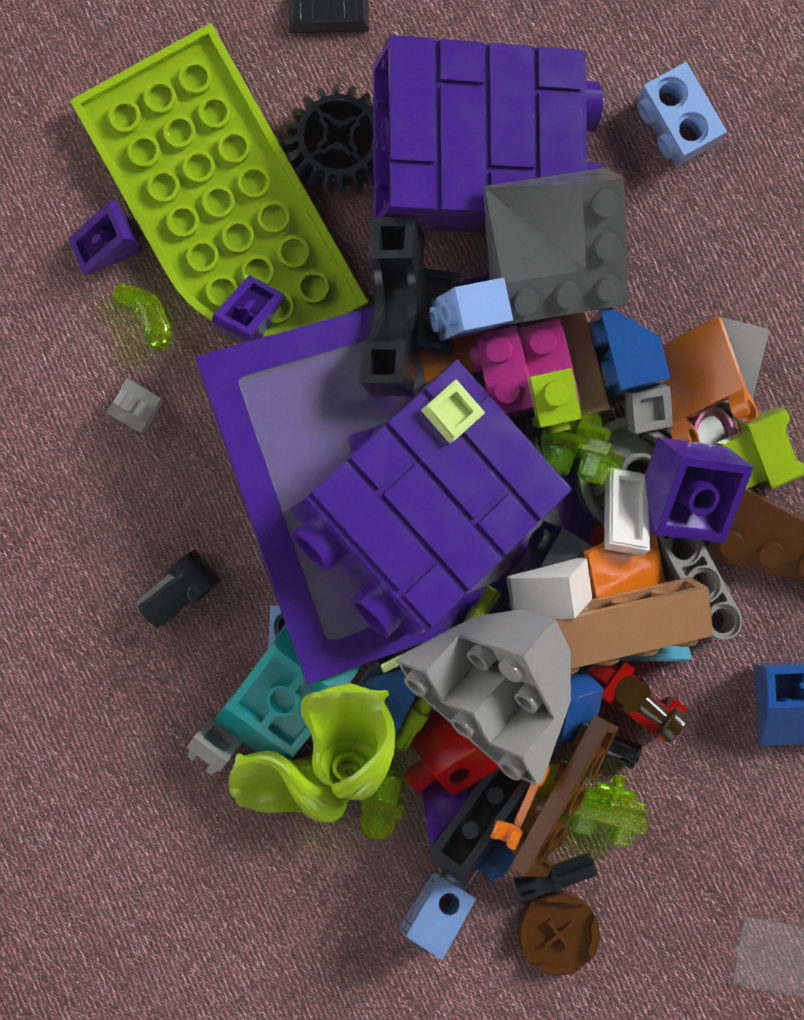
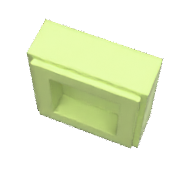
[421,380,485,443]

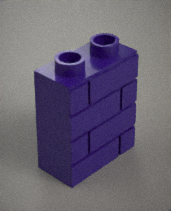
[372,35,603,233]
[290,359,572,637]

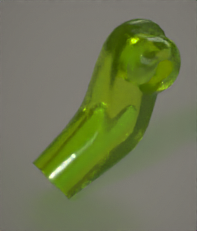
[113,283,173,350]

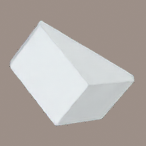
[507,557,592,619]

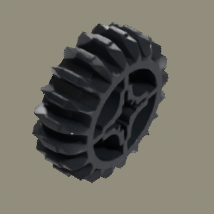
[285,84,373,197]

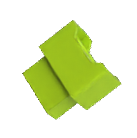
[717,407,804,489]

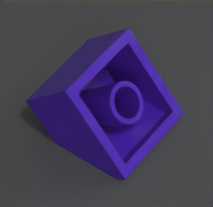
[645,437,754,543]

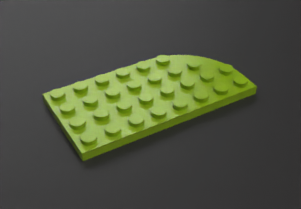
[70,23,369,338]

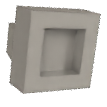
[106,378,164,434]
[623,384,673,434]
[187,716,243,774]

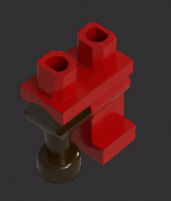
[582,660,689,743]

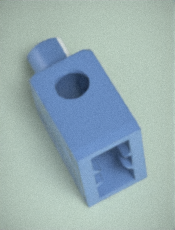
[399,869,479,960]

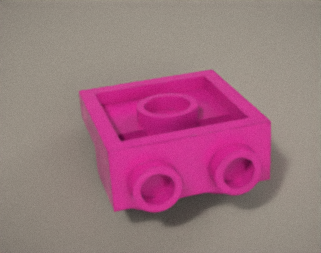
[471,317,580,418]

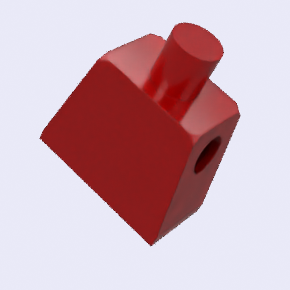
[403,710,499,795]

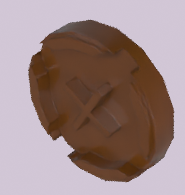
[517,890,600,976]

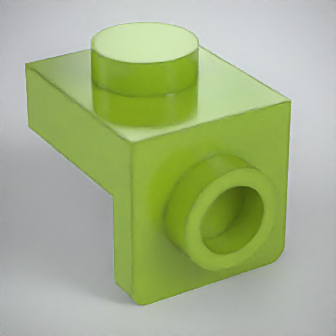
[527,368,582,434]

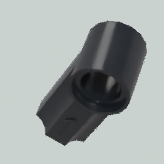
[135,549,221,629]

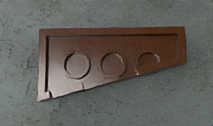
[704,488,804,582]
[511,715,619,877]

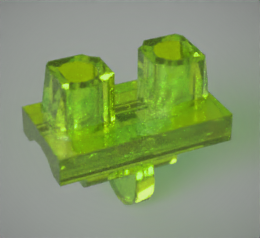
[541,412,625,485]
[360,769,405,839]
[572,774,649,847]

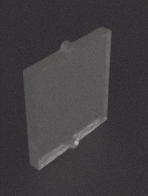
[731,914,804,997]

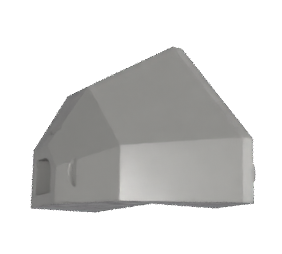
[396,609,571,786]

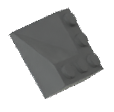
[483,168,629,325]

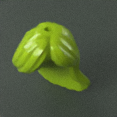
[301,683,395,801]
[228,750,349,823]

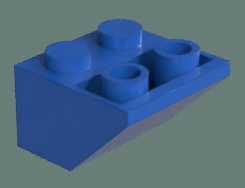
[589,308,670,400]
[753,661,804,746]

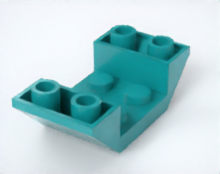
[213,624,362,760]

